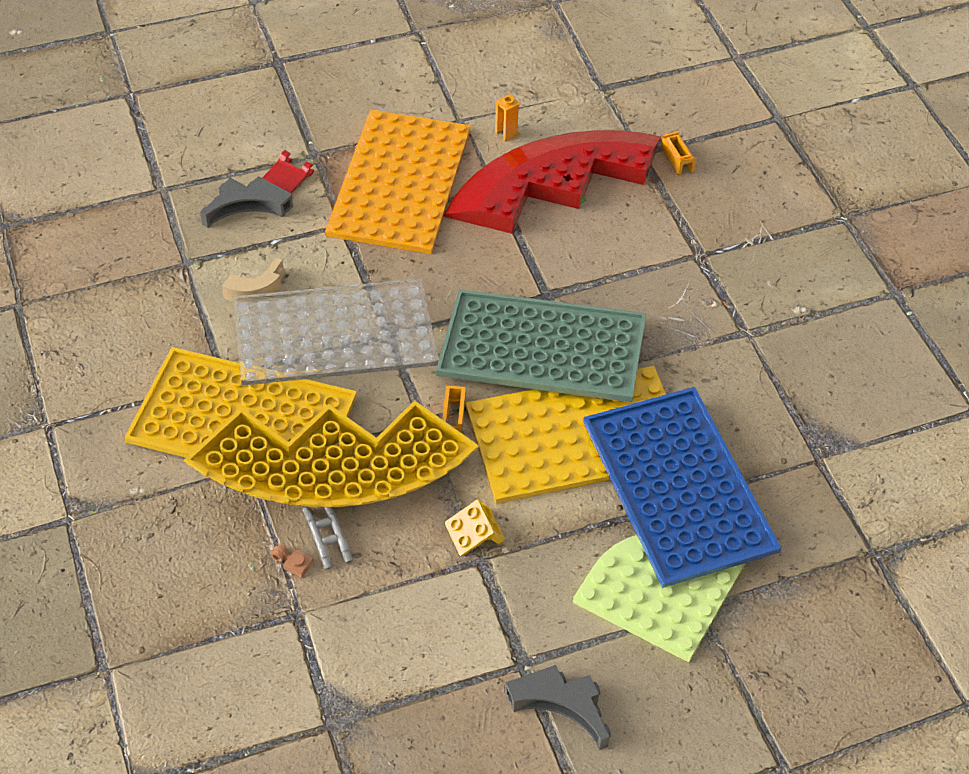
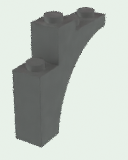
[200,176,293,228]
[505,665,611,750]

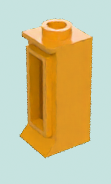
[495,94,521,141]
[661,131,697,176]
[442,386,466,433]

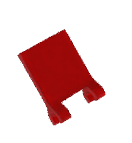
[262,150,314,194]

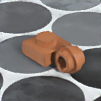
[271,544,313,578]

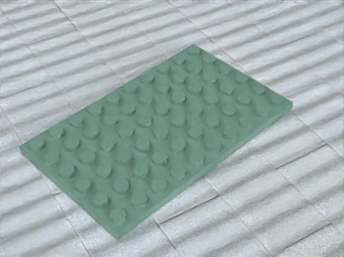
[436,289,646,402]

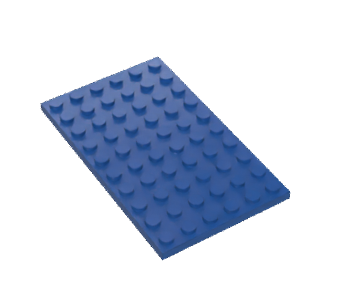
[583,387,781,588]

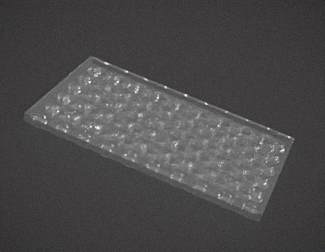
[233,279,439,386]

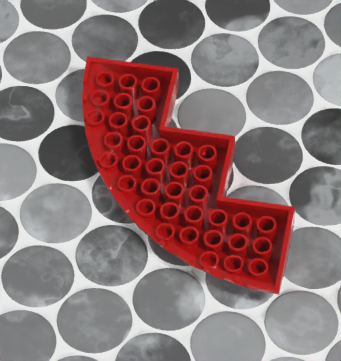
[444,130,661,234]

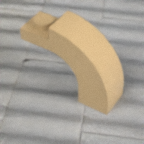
[222,258,285,304]

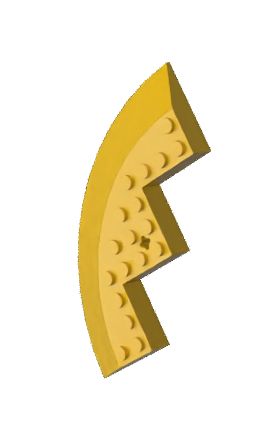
[184,400,479,507]

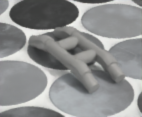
[303,506,353,569]

